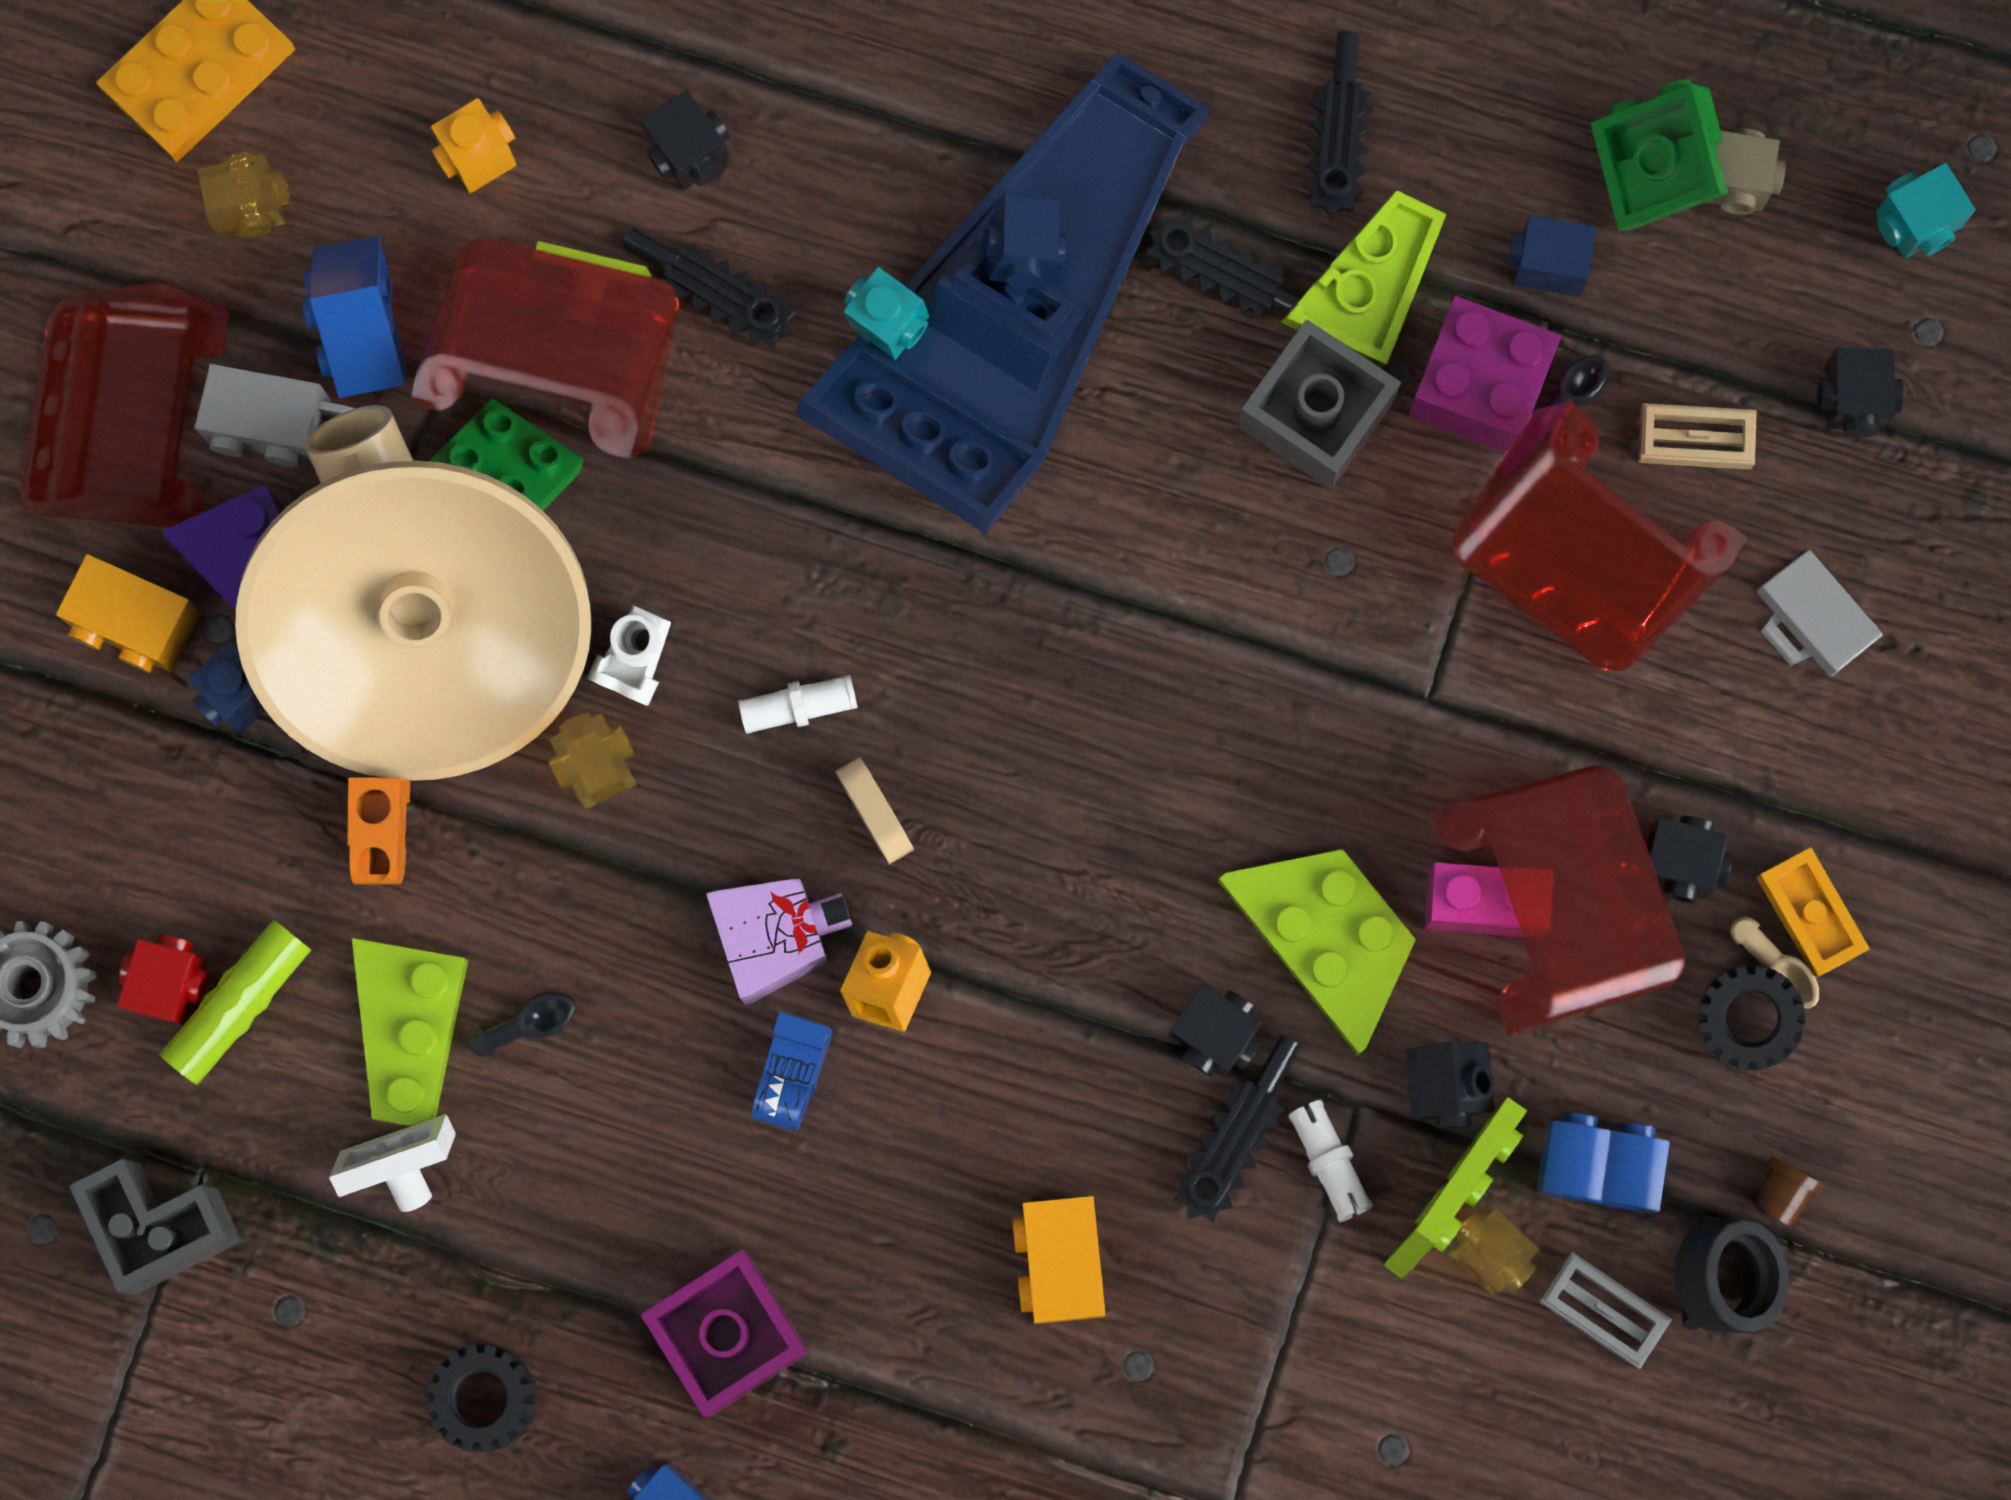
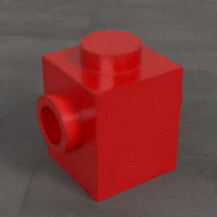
[117,934,209,1026]

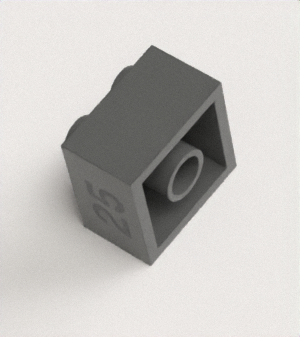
[1238,319,1401,490]

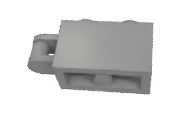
[195,364,355,467]

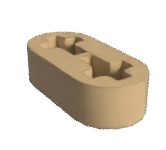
[835,757,914,864]

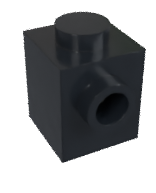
[641,89,730,191]
[1817,348,1904,438]
[1637,816,1733,904]
[1169,983,1263,1077]
[1406,1041,1495,1130]

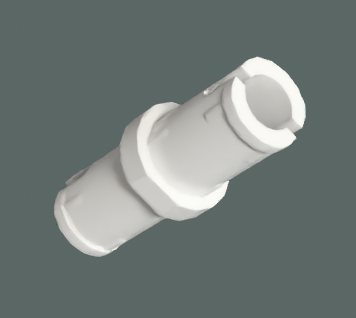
[738,675,858,734]
[1288,1100,1373,1222]

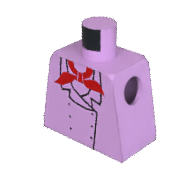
[706,879,853,1005]

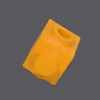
[430,98,517,194]
[840,931,931,1032]

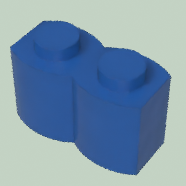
[1536,1112,1670,1214]

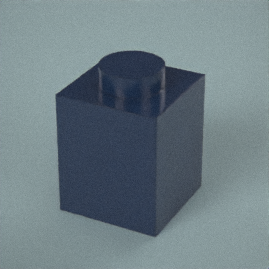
[1507,215,1597,297]

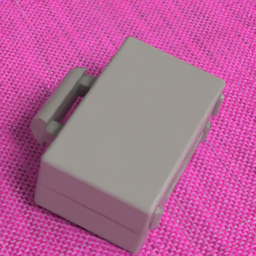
[1757,550,1883,677]

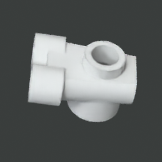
[587,605,671,706]

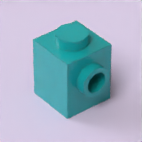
[1876,163,1976,259]
[843,267,929,360]

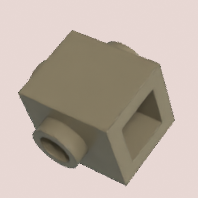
[1706,128,1786,215]

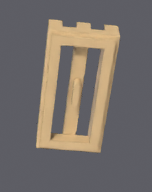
[1638,403,1756,470]

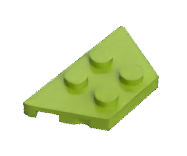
[1218,849,1416,1056]

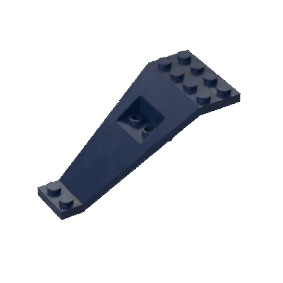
[795,52,1210,534]

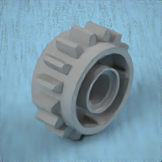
[0,921,97,1049]

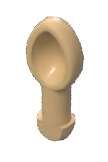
[1730,916,1819,1009]

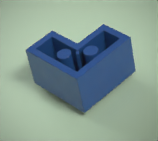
[302,236,406,398]

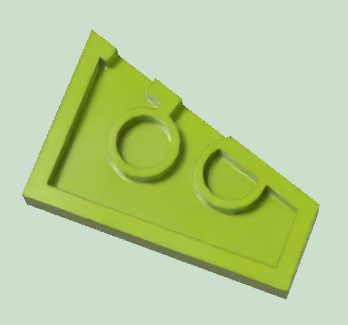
[1281,191,1446,368]
[352,938,468,1127]
[1383,1097,1527,1279]

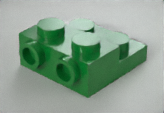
[1590,79,1728,231]

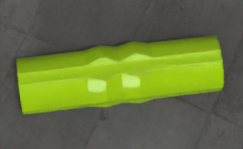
[159,920,311,1085]

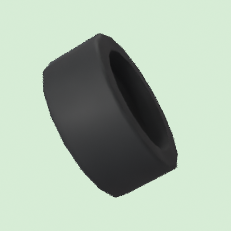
[1674,1219,1789,1333]

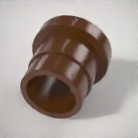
[1753,1155,1825,1227]

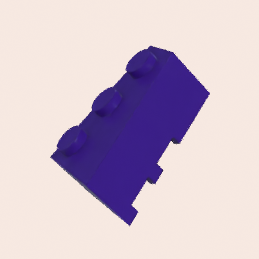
[161,484,284,611]

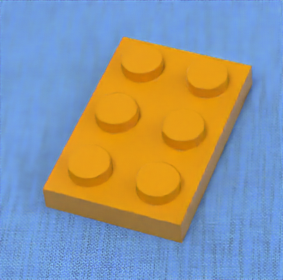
[96,0,296,163]

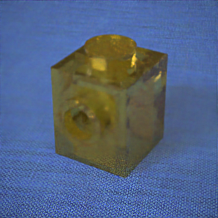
[197,152,290,239]
[547,713,638,809]
[1448,1208,1540,1295]

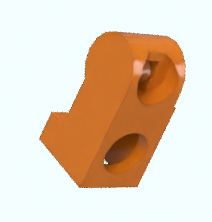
[348,778,411,885]

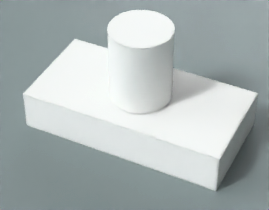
[329,1114,456,1212]

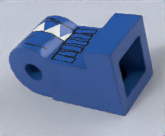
[752,1011,833,1132]

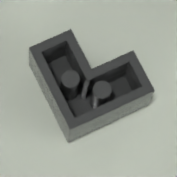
[69,1159,242,1295]

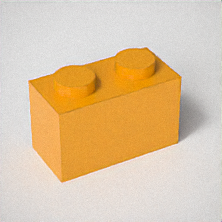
[56,554,202,673]
[1012,1196,1106,1324]

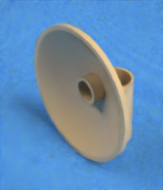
[235,405,591,781]

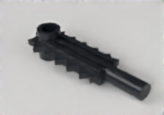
[1303,31,1372,218]
[1146,216,1302,319]
[623,227,797,349]
[1174,1035,1301,1224]

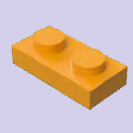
[1756,847,1870,978]

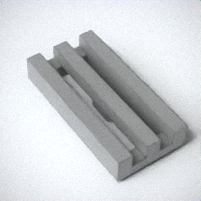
[1538,1252,1672,1369]

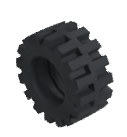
[1698,965,1806,1071]
[426,1344,538,1452]

